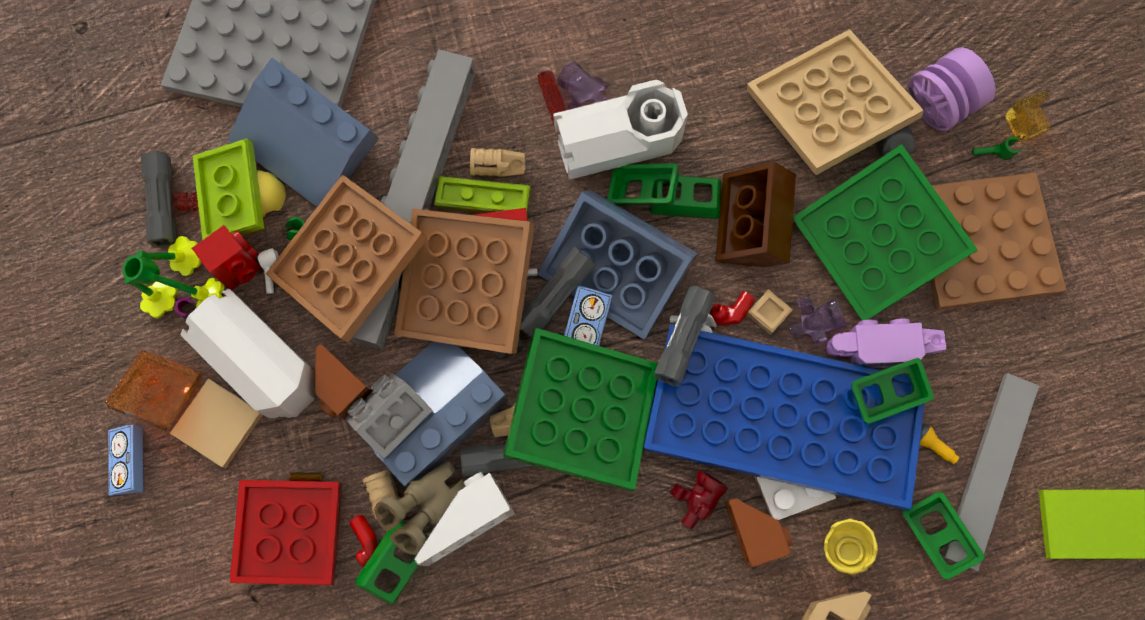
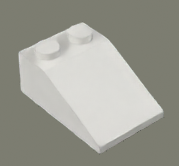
[415,472,515,566]

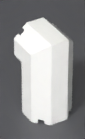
[553,79,688,180]
[180,289,315,418]

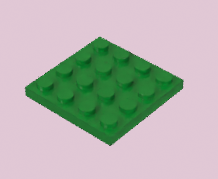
[793,144,978,321]
[503,328,658,492]

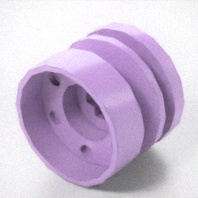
[908,47,996,131]

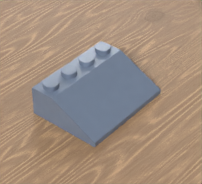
[227,58,379,207]
[538,190,698,340]
[368,341,508,488]

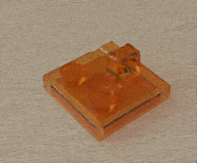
[105,349,202,431]

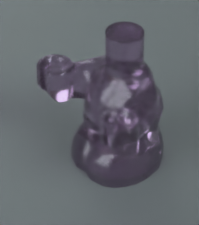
[558,61,608,110]
[789,295,847,344]

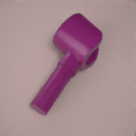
[174,297,196,319]

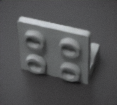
[345,373,433,459]

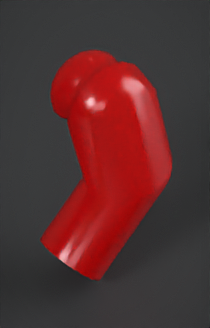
[710,291,755,326]
[350,515,378,568]

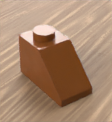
[315,343,372,421]
[725,498,793,568]

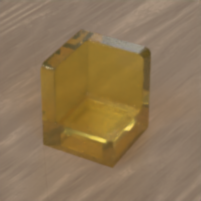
[1005,90,1051,142]

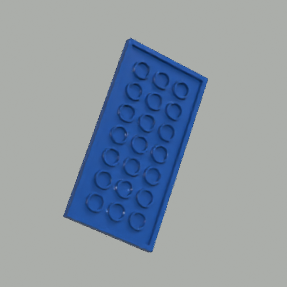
[643,324,925,511]

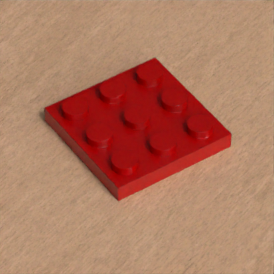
[229,480,342,585]

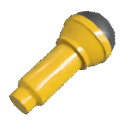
[920,424,959,464]

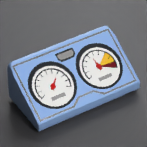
[564,286,613,346]
[108,424,144,496]

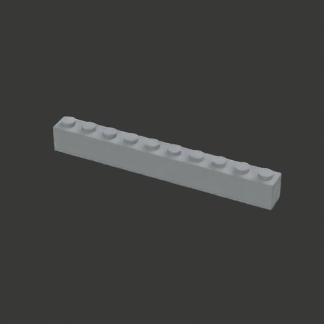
[349,49,476,351]

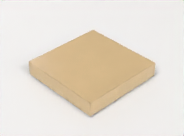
[170,379,263,469]

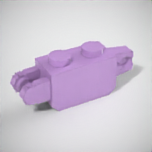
[825,319,946,369]

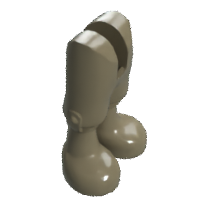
[375,461,466,555]

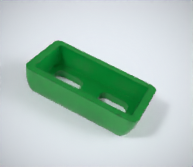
[607,163,680,205]
[650,175,722,219]
[851,358,934,424]
[903,492,985,579]
[355,521,429,605]

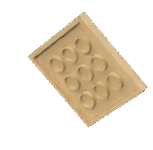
[747,29,924,175]

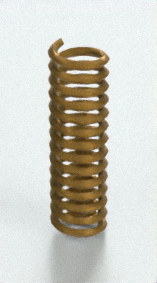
[288,472,323,481]

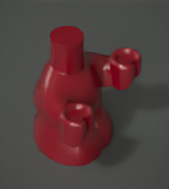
[670,470,728,530]

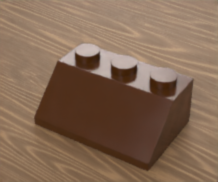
[716,161,796,267]

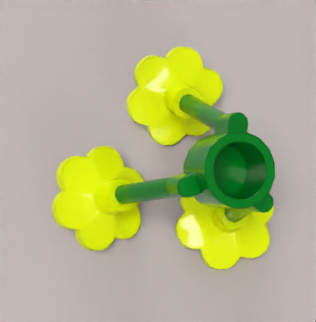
[122,236,224,318]

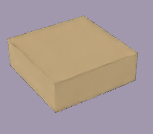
[746,289,793,335]

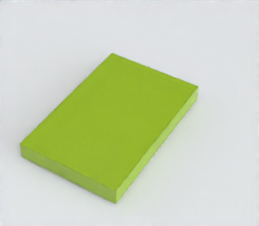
[193,138,264,240]
[1038,490,1145,559]

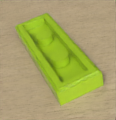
[434,176,531,214]

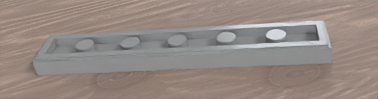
[942,373,1039,571]

